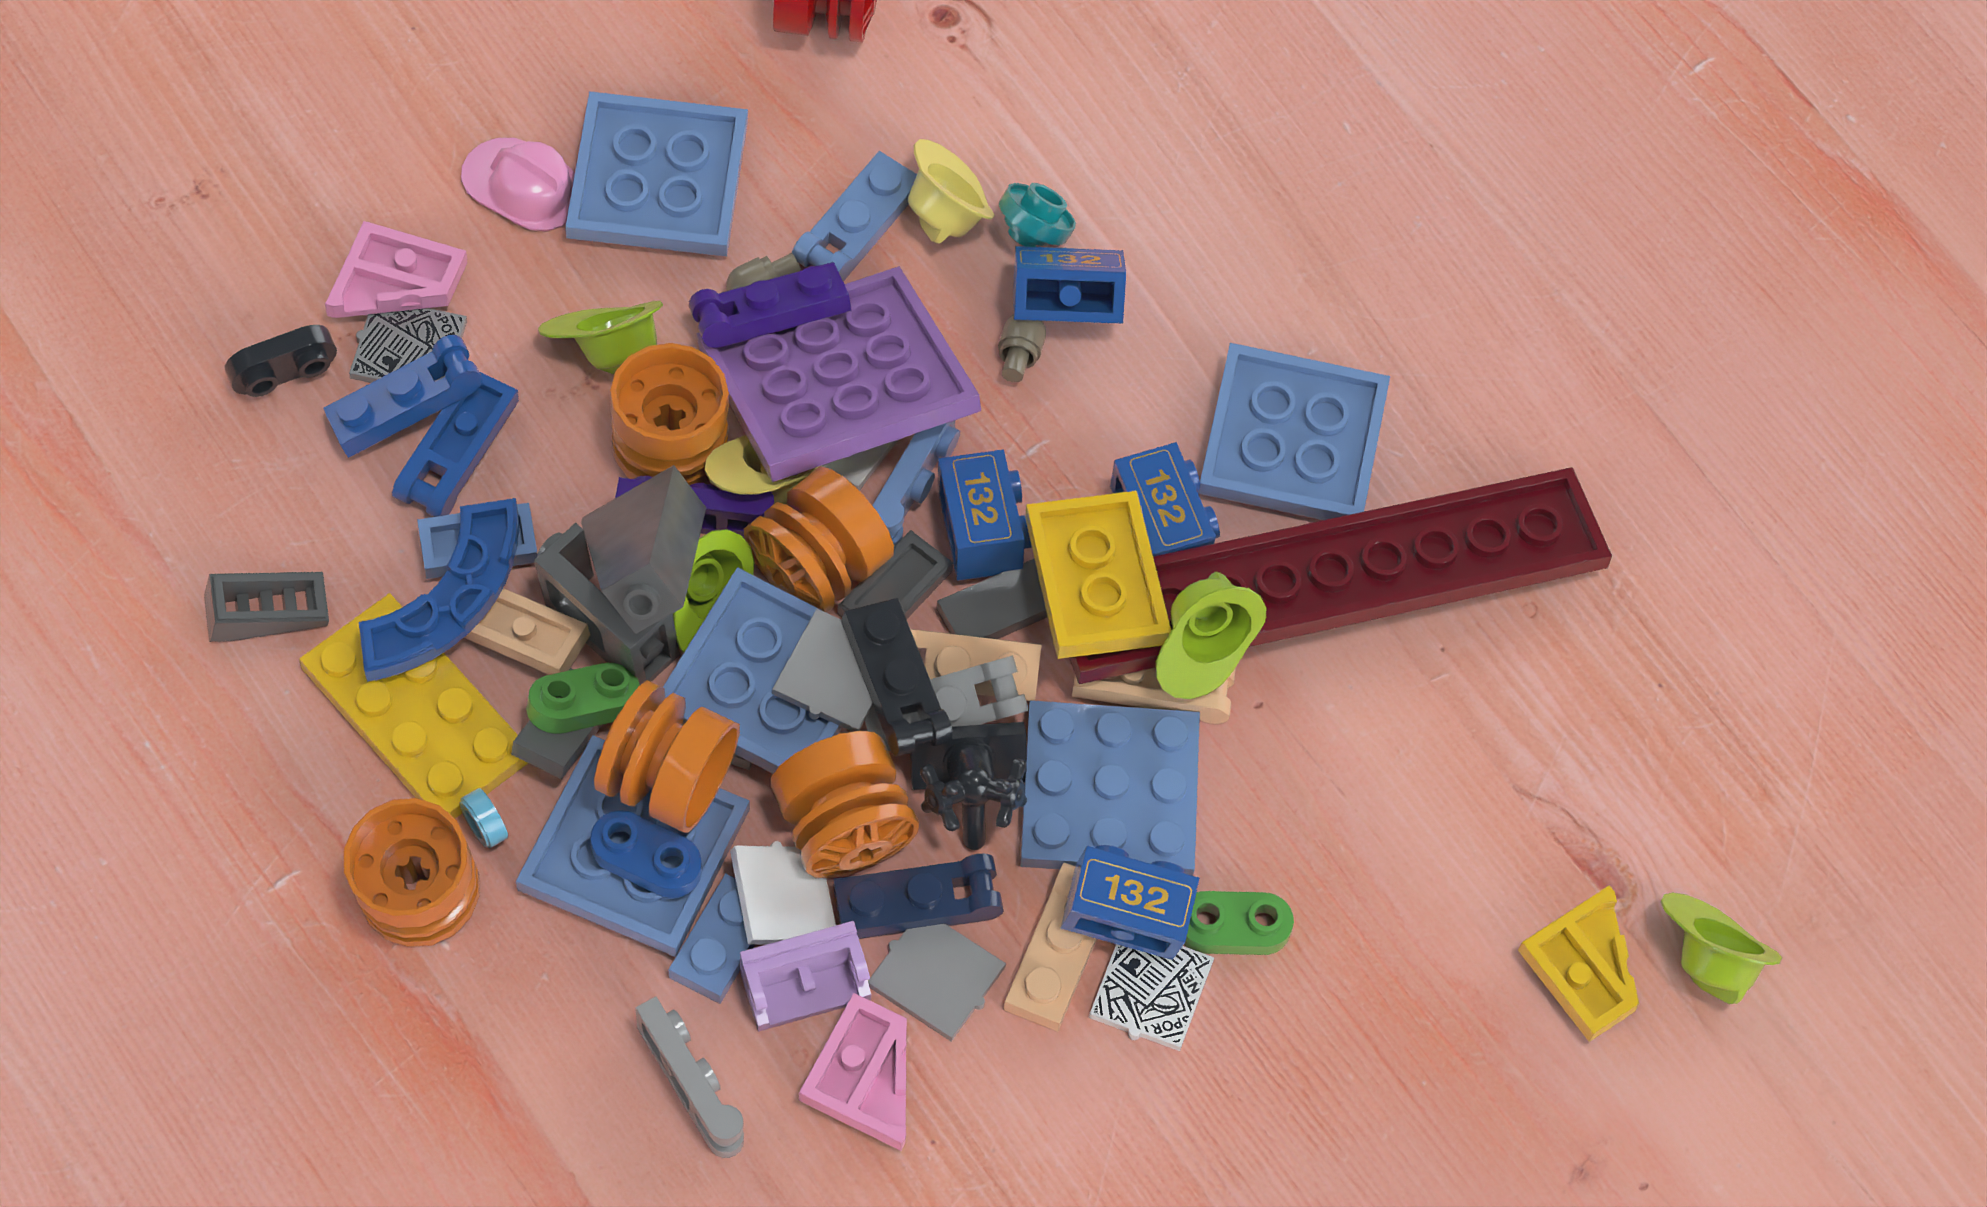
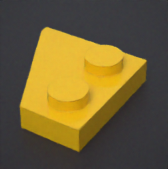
[1518,885,1639,1042]

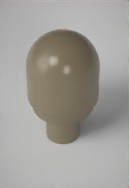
[726,253,801,291]
[998,315,1046,382]

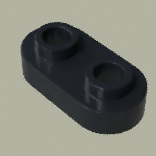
[225,325,337,397]

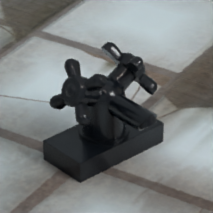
[910,722,1027,850]

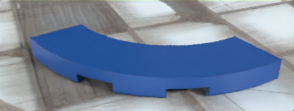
[359,498,519,682]

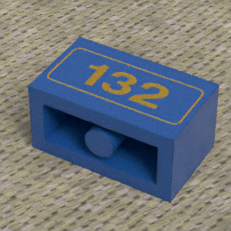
[1013,246,1126,324]
[1110,442,1220,557]
[938,449,1032,581]
[1061,845,1200,960]

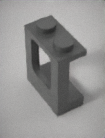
[534,523,680,685]

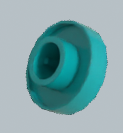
[998,183,1076,247]

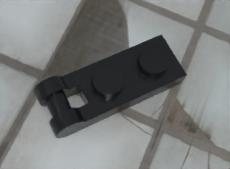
[841,598,953,757]

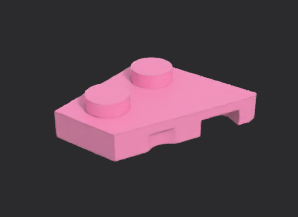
[325,221,467,318]
[799,993,907,1151]

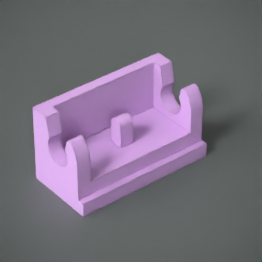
[740,921,871,1032]

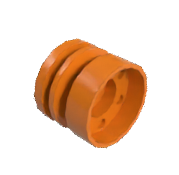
[610,343,729,485]
[744,466,894,613]
[594,680,740,833]
[771,731,919,878]
[344,798,480,947]

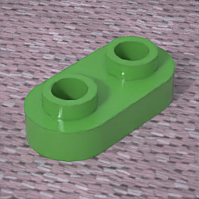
[526,663,640,734]
[1184,891,1294,955]

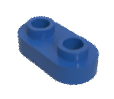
[591,810,702,898]

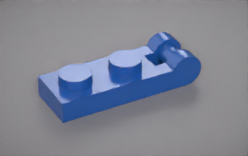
[323,335,482,458]
[392,372,519,517]

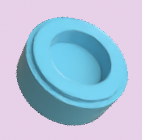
[460,788,508,848]

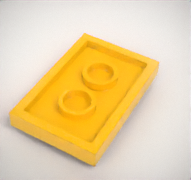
[1025,491,1171,659]

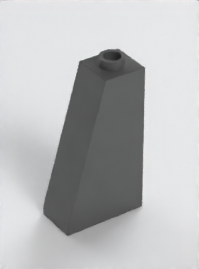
[581,465,706,634]

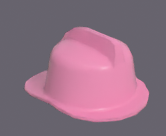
[461,138,575,231]

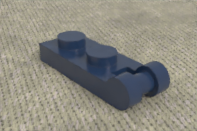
[834,853,1004,939]

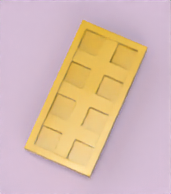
[299,593,528,818]

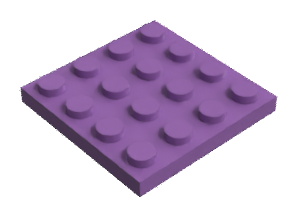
[696,266,981,482]

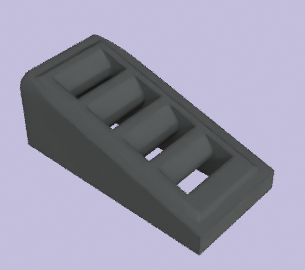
[204,572,329,642]

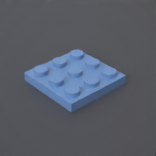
[566,91,748,257]
[1198,343,1390,520]
[663,567,842,774]
[1020,700,1200,876]
[516,735,750,957]

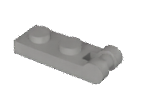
[865,655,1029,751]
[635,996,744,1158]

